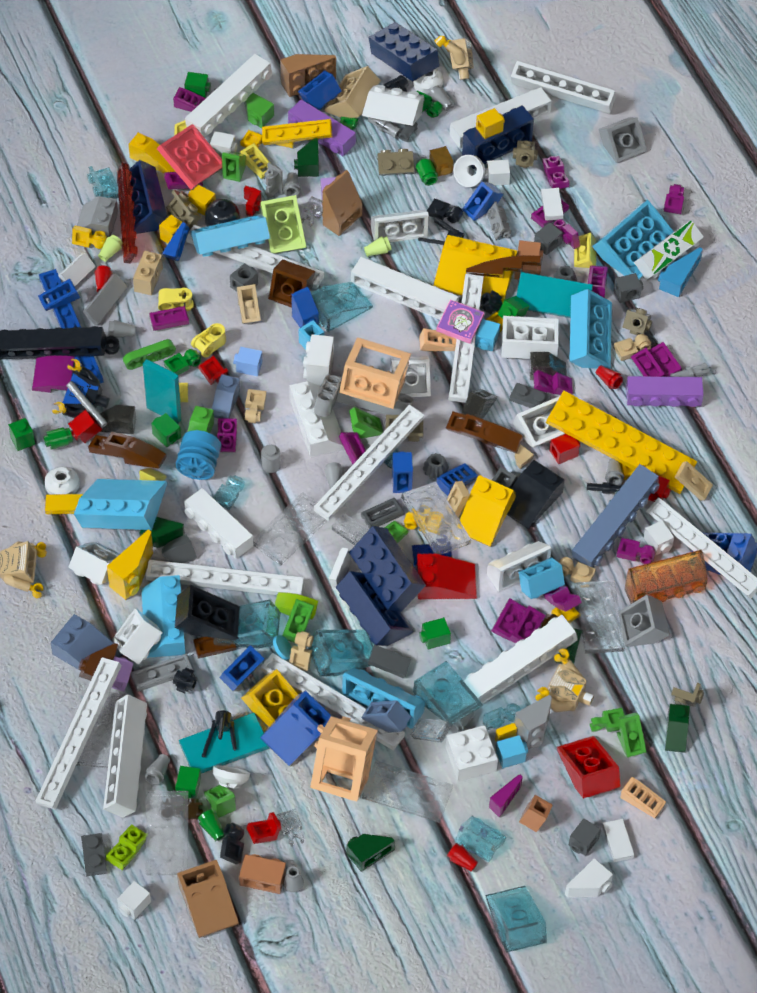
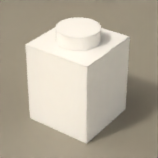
[210,131,238,158]
[484,160,510,185]
[644,520,674,555]
[117,881,151,920]

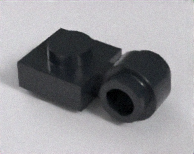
[427,198,463,223]
[220,823,244,865]

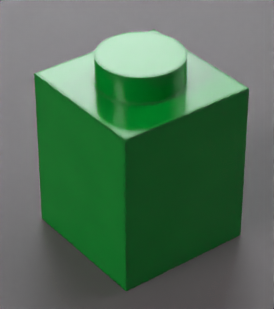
[184,72,211,98]
[497,296,530,319]
[151,413,181,448]
[8,418,35,451]
[419,617,451,650]
[175,765,201,800]

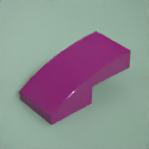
[533,370,573,395]
[543,586,582,612]

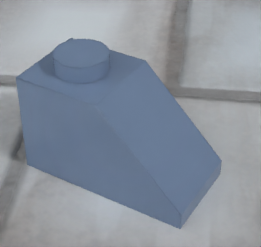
[212,374,240,419]
[361,700,411,733]

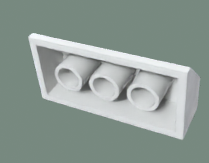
[289,381,344,458]

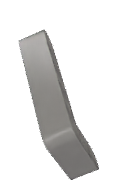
[314,375,414,417]

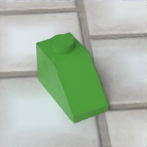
[244,93,274,128]
[222,151,246,182]
[188,406,214,433]

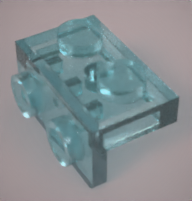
[87,166,121,199]
[455,816,506,862]

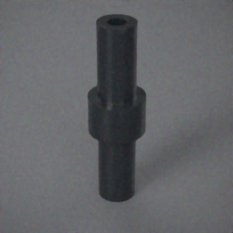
[586,482,622,494]

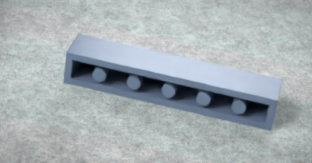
[572,464,660,568]

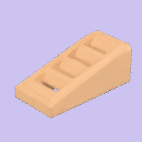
[419,328,457,351]
[620,777,666,818]

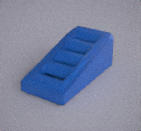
[162,222,190,261]
[38,279,81,311]
[437,463,478,496]

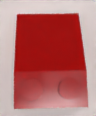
[417,554,477,599]
[557,736,621,799]

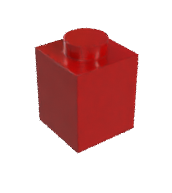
[68,410,103,443]
[549,434,581,464]

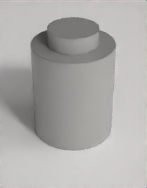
[261,444,281,473]

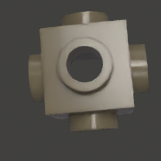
[513,141,538,168]
[622,308,652,335]

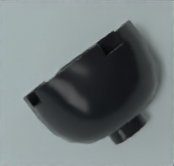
[205,198,240,226]

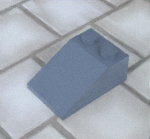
[51,614,123,671]

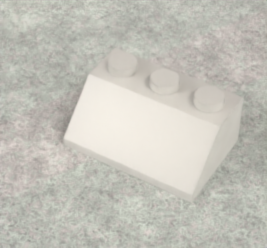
[362,85,424,126]
[371,210,429,242]
[501,316,559,360]
[513,396,565,448]
[487,541,551,592]

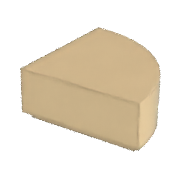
[515,444,534,469]

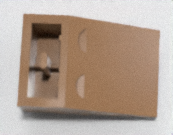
[280,54,336,97]
[322,170,362,236]
[177,860,239,938]

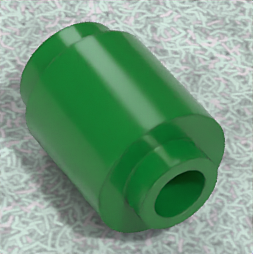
[416,159,438,186]
[43,427,73,450]

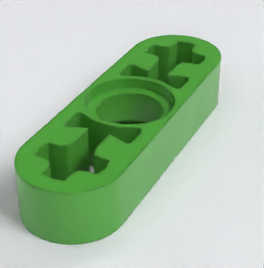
[123,339,176,370]

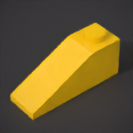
[129,132,176,174]

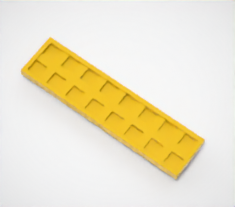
[546,390,698,494]

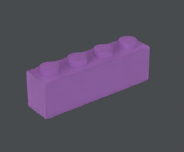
[288,100,356,157]
[626,376,703,407]

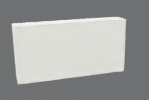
[541,188,563,220]
[58,252,96,286]
[329,548,352,591]
[602,819,634,862]

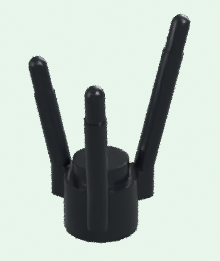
[383,75,409,92]
[418,217,465,245]
[202,710,237,758]

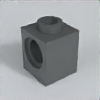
[534,223,563,255]
[230,263,258,292]
[614,273,643,303]
[568,818,601,856]

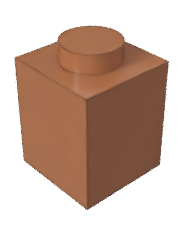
[519,795,553,832]

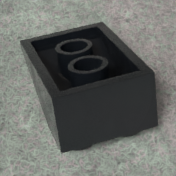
[507,460,565,529]
[175,584,240,640]

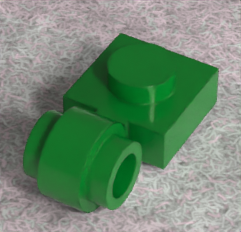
[416,90,443,118]
[164,349,201,375]

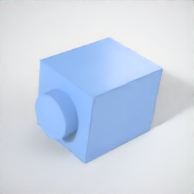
[233,347,263,376]

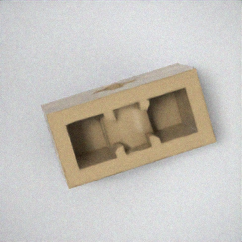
[133,251,163,296]

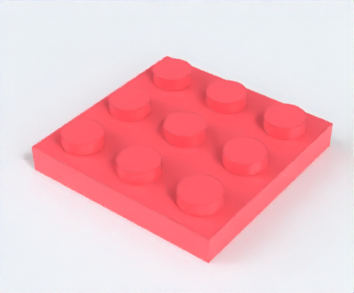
[157,124,222,190]

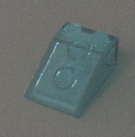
[311,282,373,332]
[214,599,281,648]
[308,630,373,677]
[413,661,483,726]
[486,886,547,952]

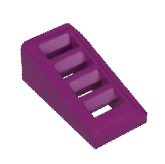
[173,87,206,112]
[587,266,608,298]
[489,774,523,817]

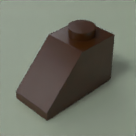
[78,643,118,681]

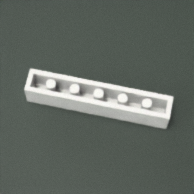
[185,54,272,137]
[511,61,616,114]
[450,87,551,149]
[351,257,459,320]
[463,615,578,706]
[103,694,147,818]

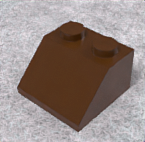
[268,259,315,308]

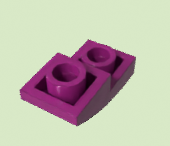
[542,156,569,189]
[217,418,237,453]

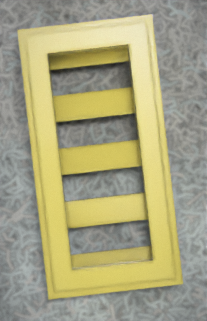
[240,143,270,179]

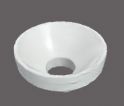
[412,69,443,94]
[453,155,485,187]
[45,466,80,495]
[213,765,250,788]

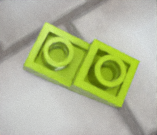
[273,592,318,620]
[106,824,148,870]

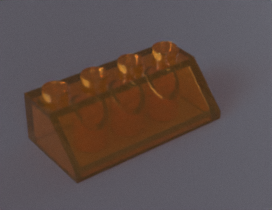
[624,549,708,604]

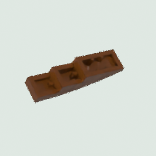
[466,255,542,278]

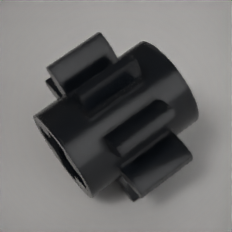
[480,290,503,315]
[173,667,198,694]

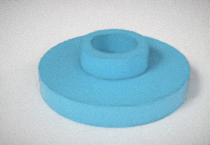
[273,635,292,660]

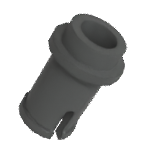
[398,122,418,142]

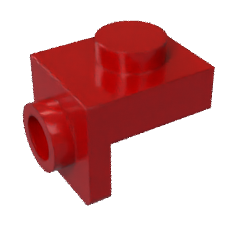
[244,186,262,217]
[198,356,229,385]
[246,812,281,844]

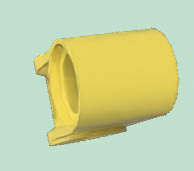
[158,288,194,311]
[191,323,226,358]

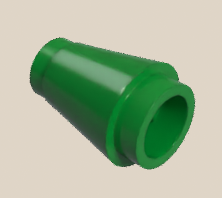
[198,809,225,842]

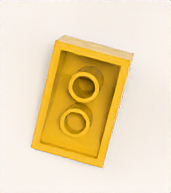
[456,475,516,547]
[107,529,153,600]
[241,669,298,727]

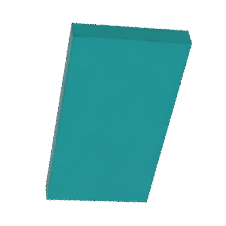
[516,272,593,318]
[143,359,182,424]
[179,713,270,774]

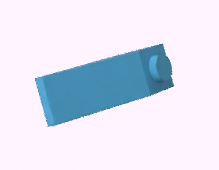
[658,247,703,297]

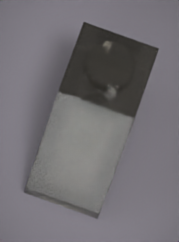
[529,352,567,380]
[462,389,498,419]
[100,405,136,435]

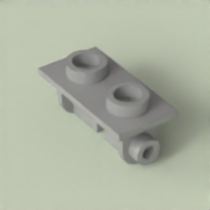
[265,162,283,198]
[487,202,511,240]

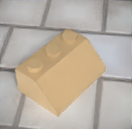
[324,66,381,118]

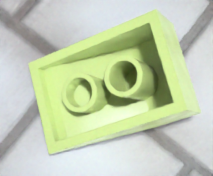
[260,195,306,254]

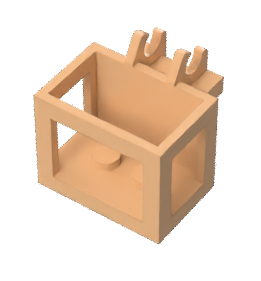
[339,337,411,409]
[310,716,378,802]

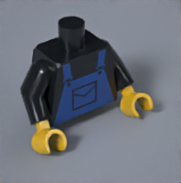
[52,359,110,418]

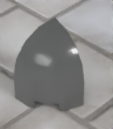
[162,534,197,563]

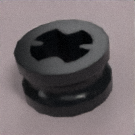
[105,336,120,355]

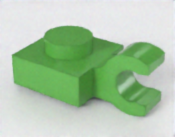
[589,708,625,732]

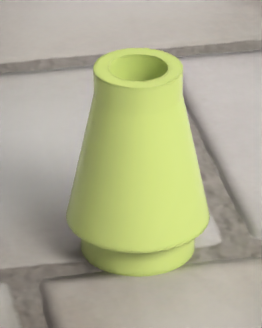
[98,235,123,262]
[364,236,392,257]

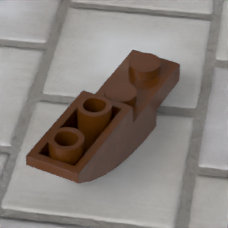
[446,411,523,454]
[88,432,167,469]

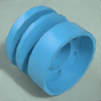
[176,430,221,480]

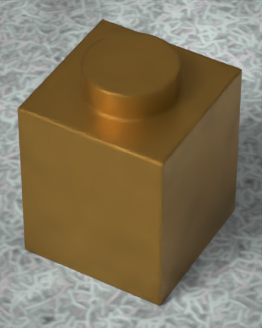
[429,146,453,176]

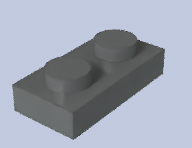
[509,383,551,408]
[81,833,107,877]

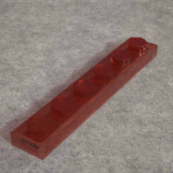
[117,163,138,264]

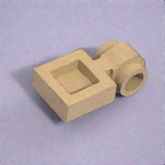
[613,334,651,361]
[245,389,267,424]
[558,557,596,588]
[289,631,314,671]

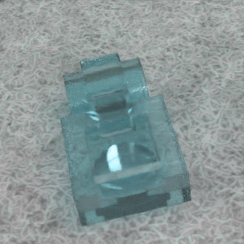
[213,475,245,510]
[483,703,521,730]

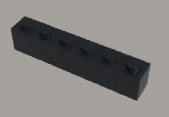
[0,326,106,359]

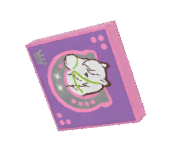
[436,299,485,344]

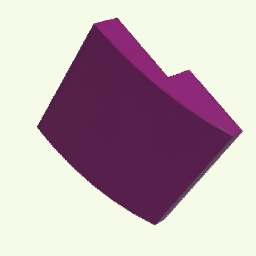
[631,342,683,377]
[32,356,74,393]
[491,598,546,643]

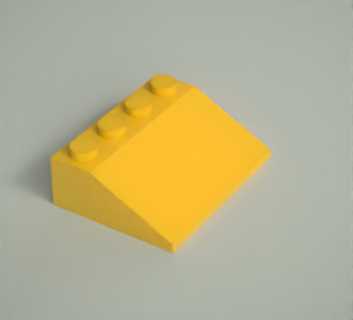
[433,235,517,302]

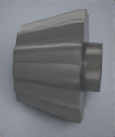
[553,265,577,282]
[423,453,449,480]

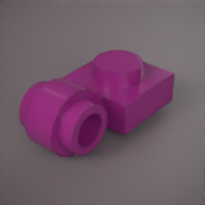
[663,184,684,214]
[553,219,580,249]
[617,538,656,565]

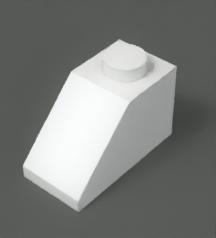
[565,859,613,897]

